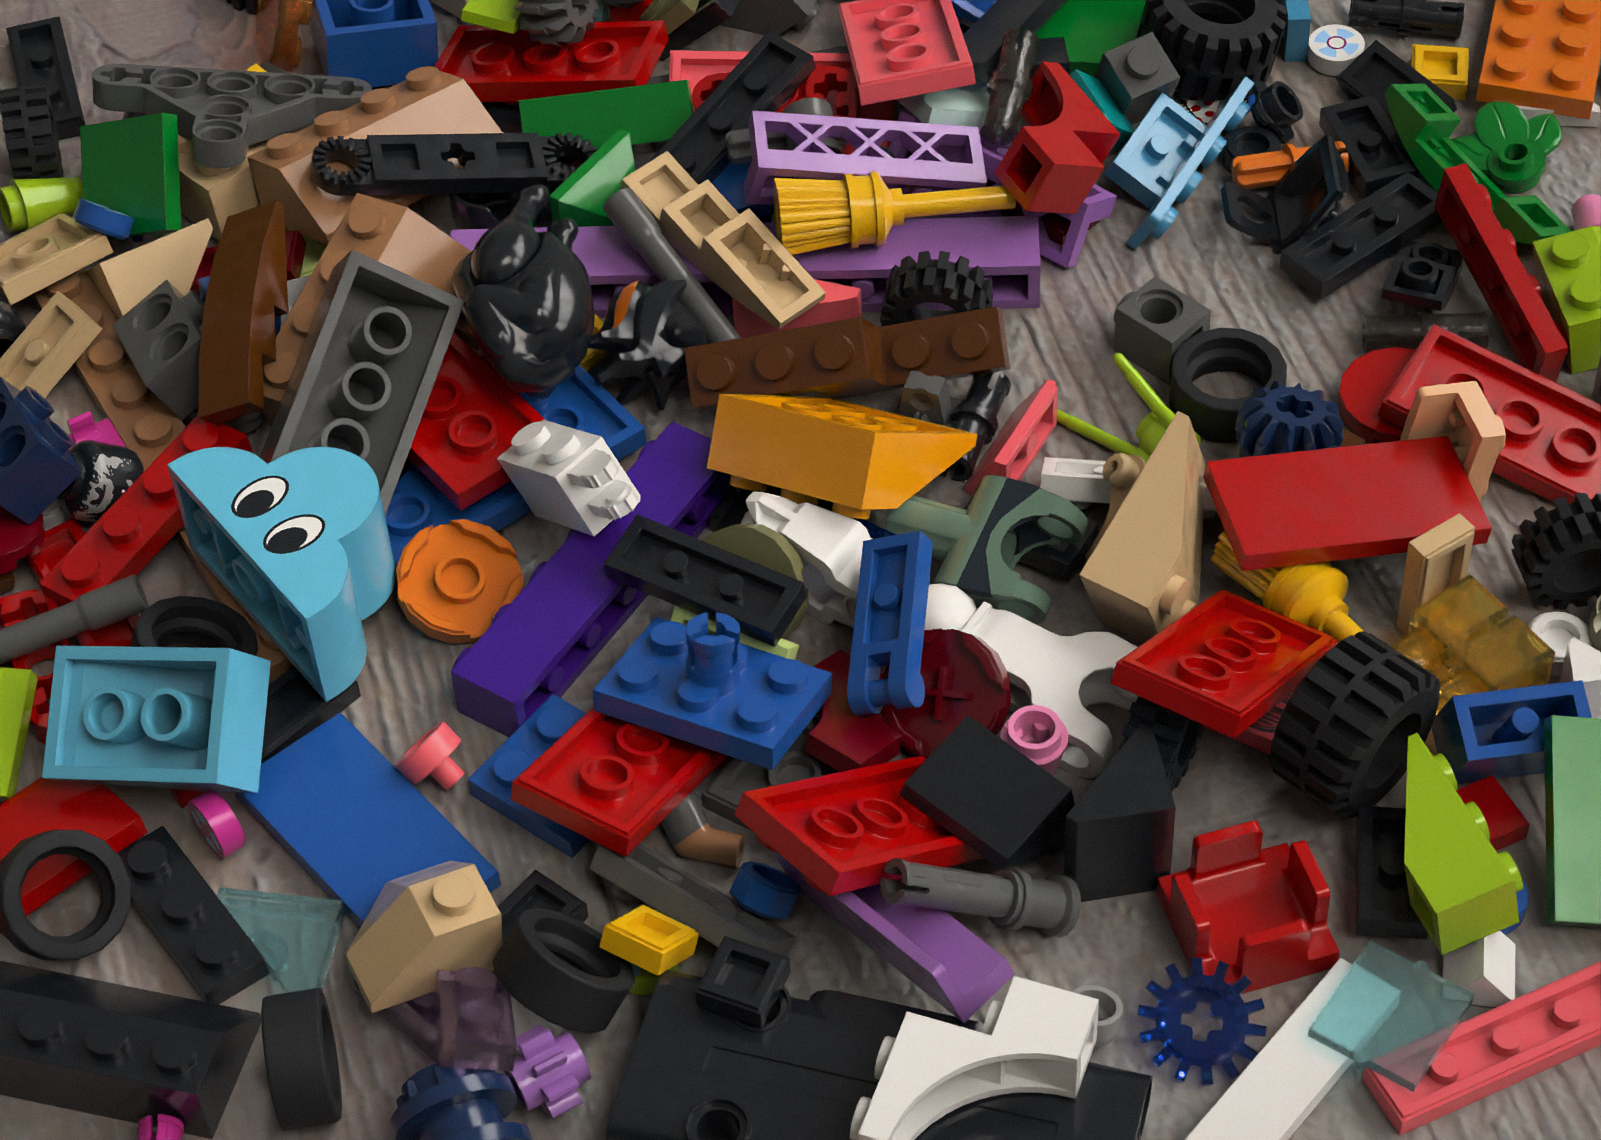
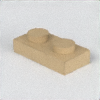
[0,291,103,398]

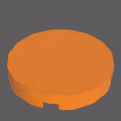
[395,519,524,644]

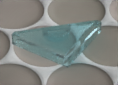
[217,887,345,993]

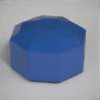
[729,861,802,921]

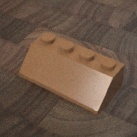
[247,66,503,245]
[261,193,472,427]

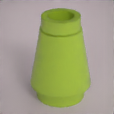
[0,176,83,233]

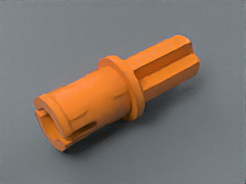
[1231,141,1349,189]

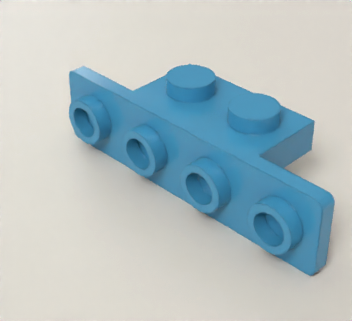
[1104,76,1254,250]

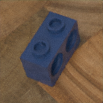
[0,377,82,525]

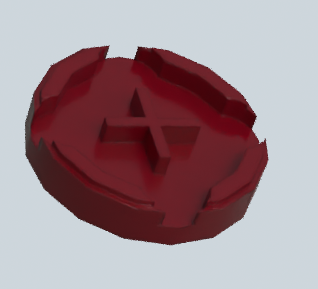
[881,628,1011,758]

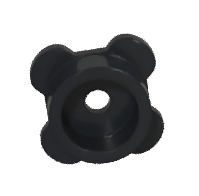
[1251,80,1303,142]

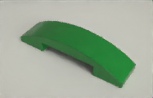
[1385,84,1571,245]

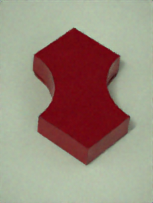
[806,649,902,772]

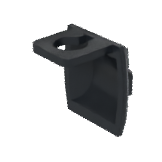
[1221,134,1349,255]

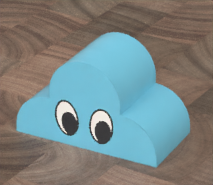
[167,447,396,702]

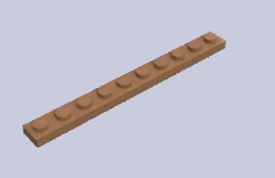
[31,267,294,684]

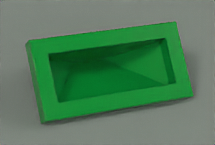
[549,129,636,227]

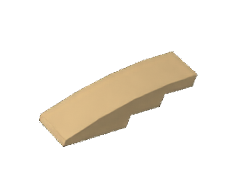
[620,151,826,329]

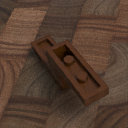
[684,306,1010,411]

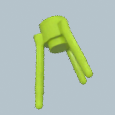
[1057,353,1201,462]

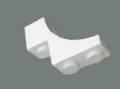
[850,976,1099,1140]

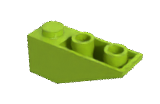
[1404,733,1523,955]

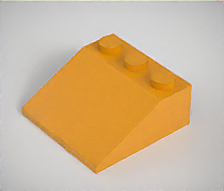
[707,394,978,519]

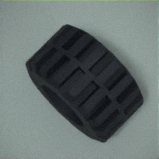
[1136,0,1287,102]
[1269,631,1441,819]

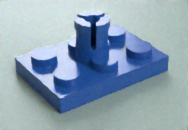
[593,612,832,770]

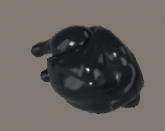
[452,184,595,400]

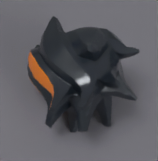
[587,280,709,411]

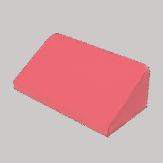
[964,379,1058,495]

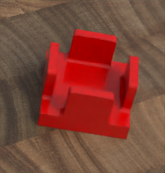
[1157,820,1340,1004]

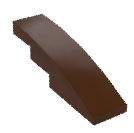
[198,200,288,425]

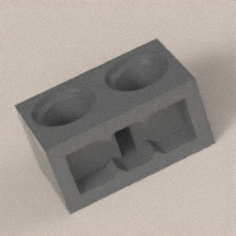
[113,279,205,420]

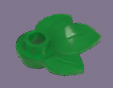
[1450,101,1562,193]

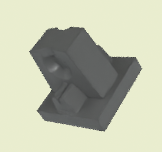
[894,370,964,428]

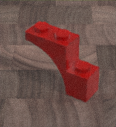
[994,61,1121,214]

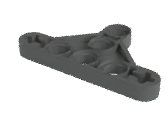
[92,64,372,168]

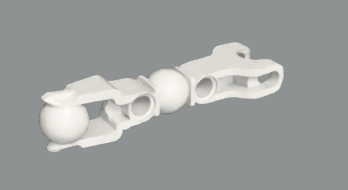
[741,491,1138,779]

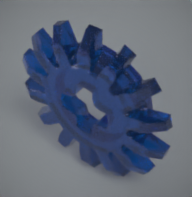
[1137,957,1267,1086]

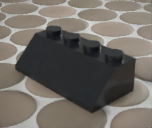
[0,961,261,1139]

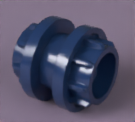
[390,1056,532,1140]

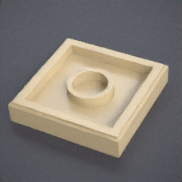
[0,213,113,305]

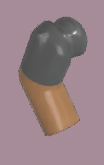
[661,791,745,868]

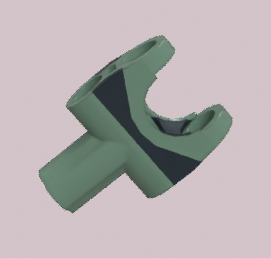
[884,475,1088,624]

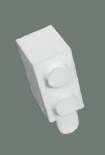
[497,420,641,536]

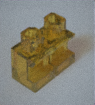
[1391,574,1555,715]

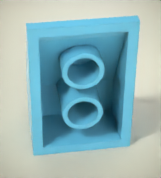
[42,646,271,793]

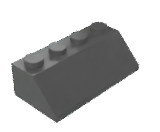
[260,250,465,515]

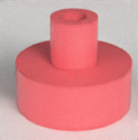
[394,720,465,791]

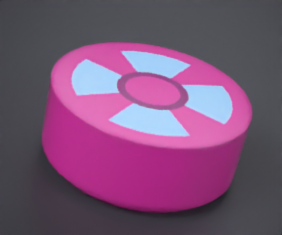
[188,789,245,859]

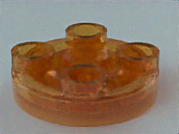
[256,0,313,68]

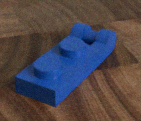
[847,531,933,716]

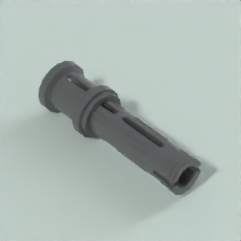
[880,858,1081,938]

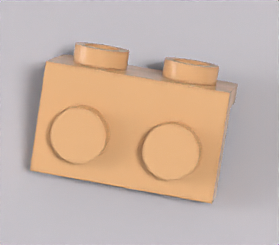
[1399,381,1506,502]

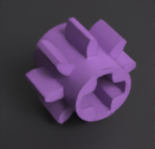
[502,1024,591,1119]

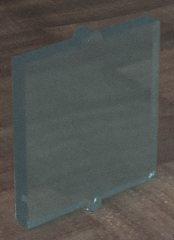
[1308,940,1475,1092]

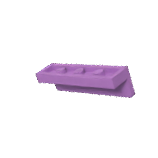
[771,850,1015,1023]

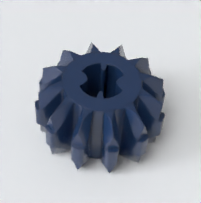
[1235,381,1344,458]

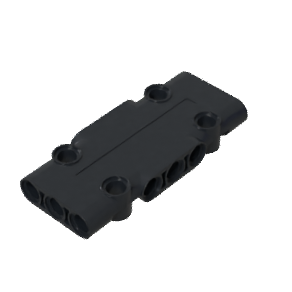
[606,970,1153,1140]

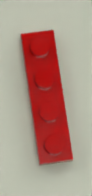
[1434,163,1569,383]
[39,415,253,606]

